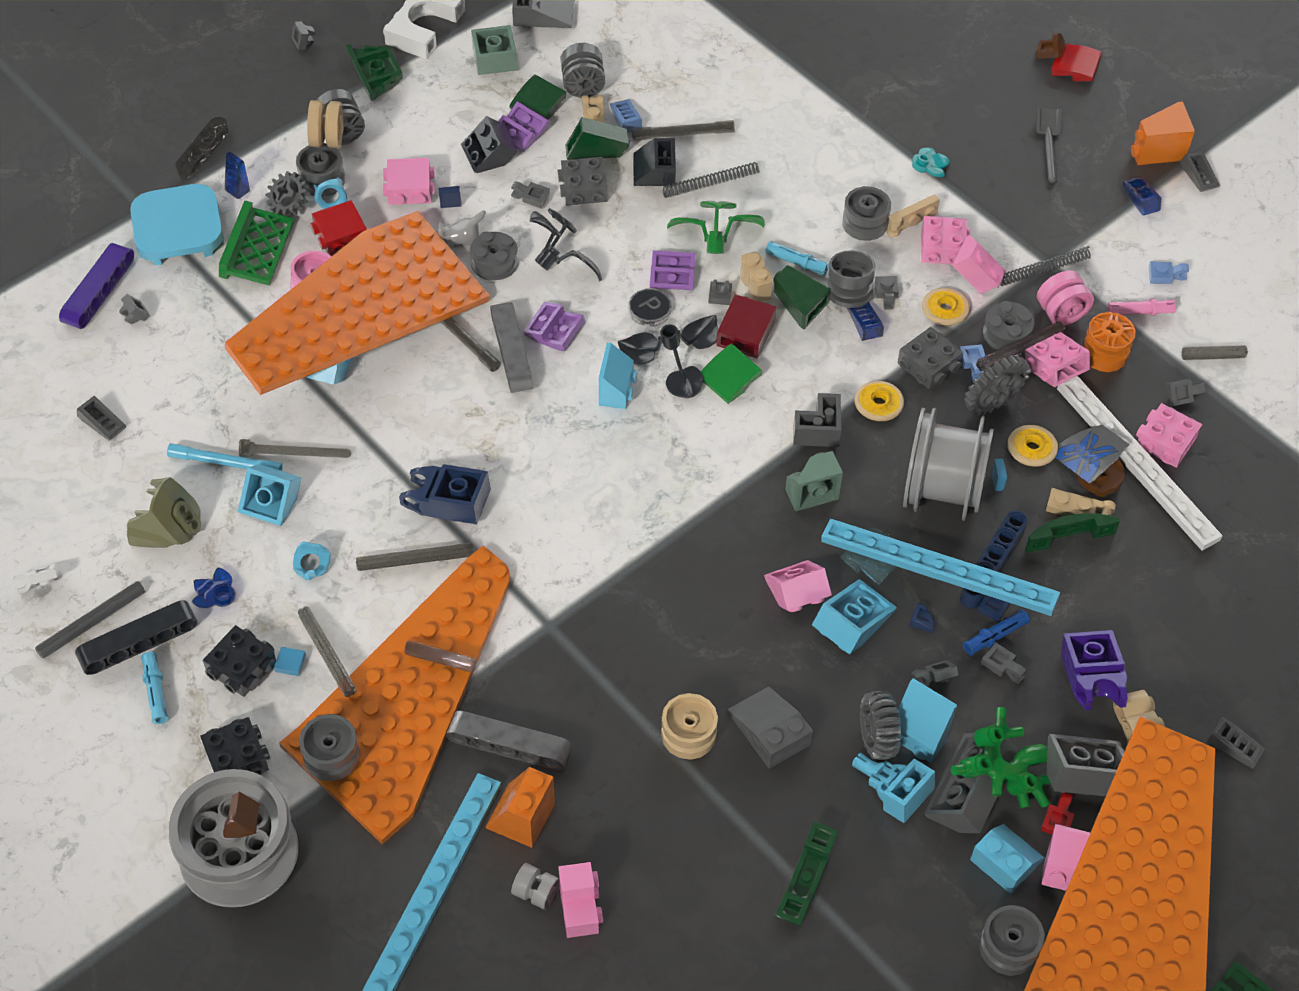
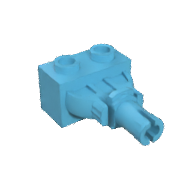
[852,753,935,823]

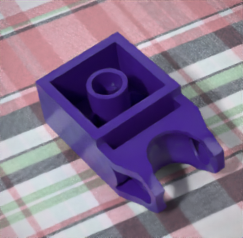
[1061,630,1128,710]

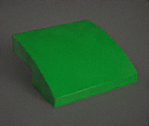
[701,343,762,404]

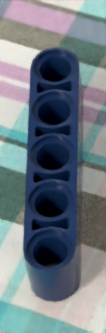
[960,510,1028,609]

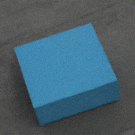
[991,459,1007,491]
[274,647,306,676]

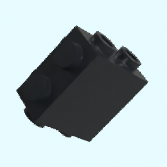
[202,625,276,697]
[200,717,271,775]

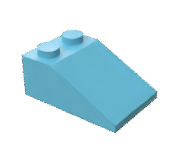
[812,579,897,654]
[898,678,957,763]

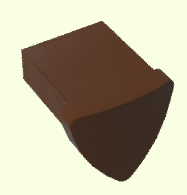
[1035,33,1065,59]
[223,792,260,838]

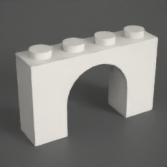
[383,0,465,59]

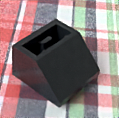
[461,116,518,173]
[633,138,676,186]

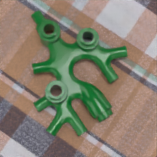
[951,707,1050,808]

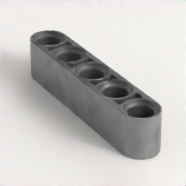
[490,302,533,393]
[446,711,572,771]

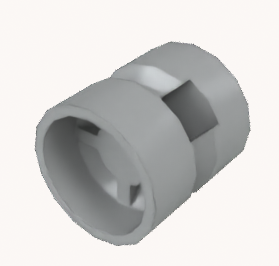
[511,863,560,910]

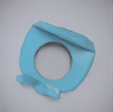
[314,177,347,209]
[293,541,330,580]

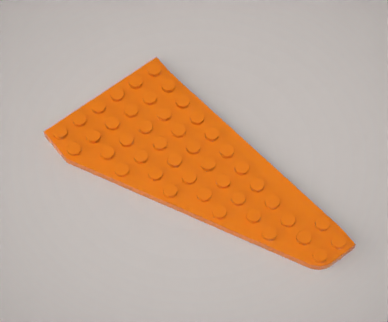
[279,545,510,845]

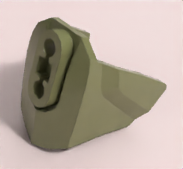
[127,477,201,548]

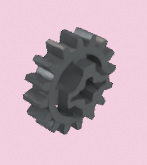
[265,171,311,217]

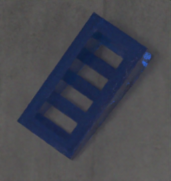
[225,151,250,199]
[1123,176,1162,216]
[847,302,884,341]

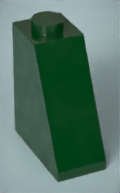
[565,117,630,160]
[773,265,831,330]

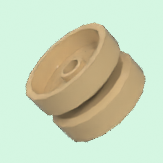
[307,100,344,149]
[661,693,718,760]

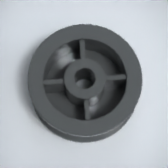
[470,232,518,280]
[983,301,1034,353]

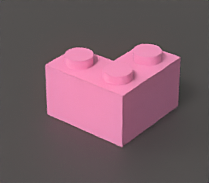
[558,862,603,938]

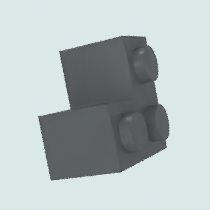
[793,393,841,447]

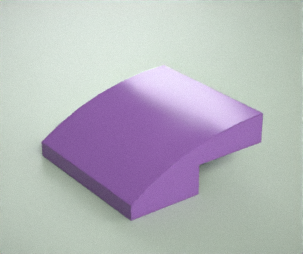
[499,102,551,152]
[650,250,696,291]
[523,302,585,351]

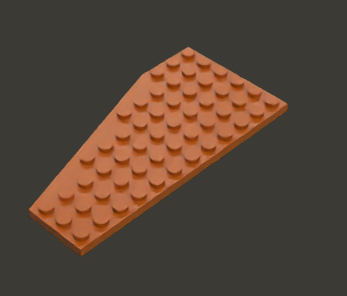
[225,211,490,395]
[1024,716,1215,991]

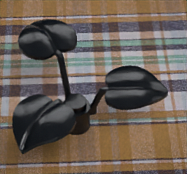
[529,208,602,282]
[618,315,718,398]

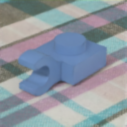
[1149,261,1189,284]
[960,344,987,383]

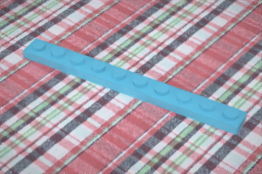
[822,519,1060,616]
[362,773,501,991]

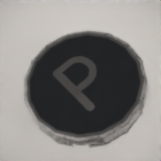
[628,288,672,326]

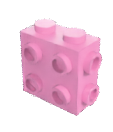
[383,158,435,205]
[921,216,970,265]
[1025,332,1090,387]
[1136,403,1203,468]

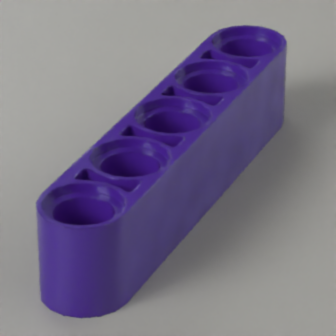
[59,243,134,329]

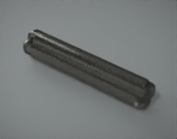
[1181,345,1248,360]
[404,640,476,672]

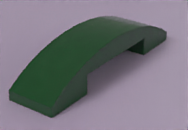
[1025,513,1120,553]
[775,821,838,927]

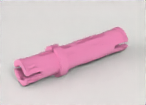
[1107,299,1176,316]

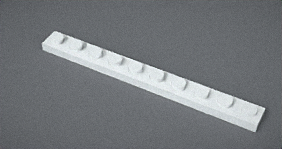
[1057,376,1222,551]

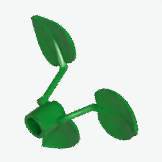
[667,201,765,254]

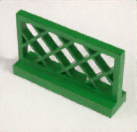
[219,200,294,286]

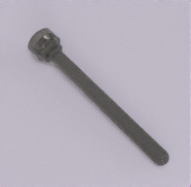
[239,439,351,458]

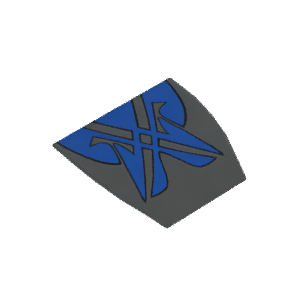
[1055,425,1129,483]

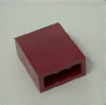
[716,294,777,359]

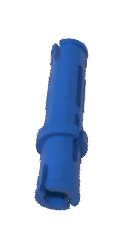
[963,610,1030,656]

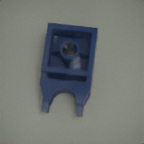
[399,464,491,525]

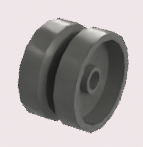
[296,143,345,197]
[842,186,891,241]
[299,714,360,781]
[979,905,1045,976]

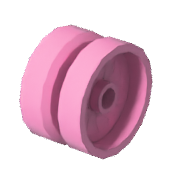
[290,251,332,290]
[1036,271,1095,326]

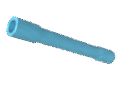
[167,443,283,471]

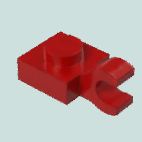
[1040,793,1075,835]

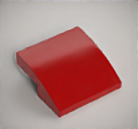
[1051,44,1102,82]

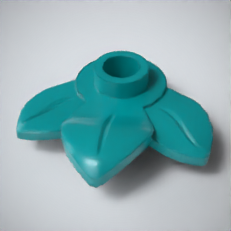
[912,147,951,177]

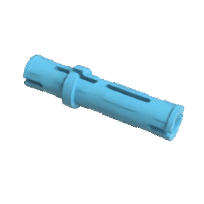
[765,241,829,276]
[141,652,168,724]

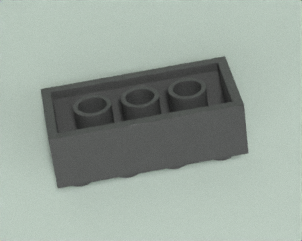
[924,733,1019,833]

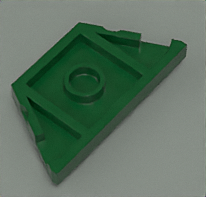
[345,44,403,101]

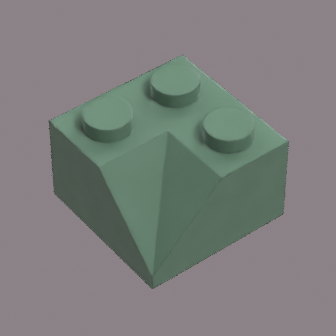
[471,25,518,75]
[785,451,843,511]

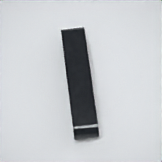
[75,600,198,675]

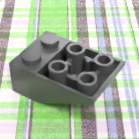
[512,0,574,28]

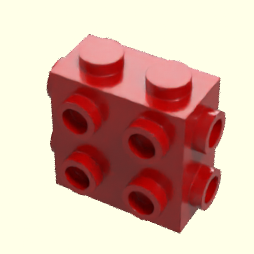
[310,200,367,256]

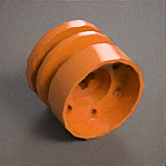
[1082,312,1135,372]

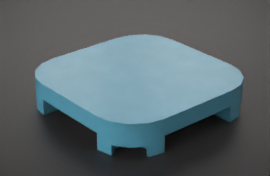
[131,184,224,265]

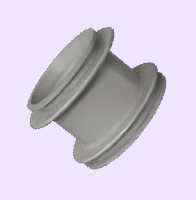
[903,407,994,521]
[169,769,299,907]

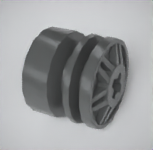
[560,42,605,98]
[317,89,365,145]
[828,250,876,308]

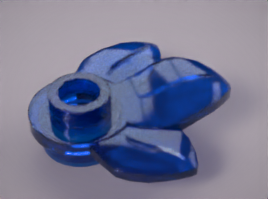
[192,567,236,608]

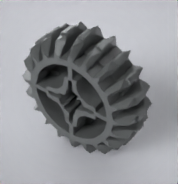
[859,691,902,760]

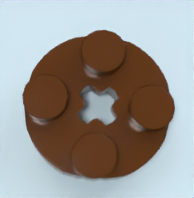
[1076,458,1125,497]

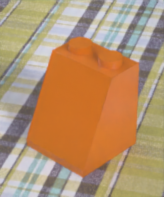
[1131,102,1195,165]
[486,767,555,848]

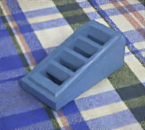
[610,99,642,133]

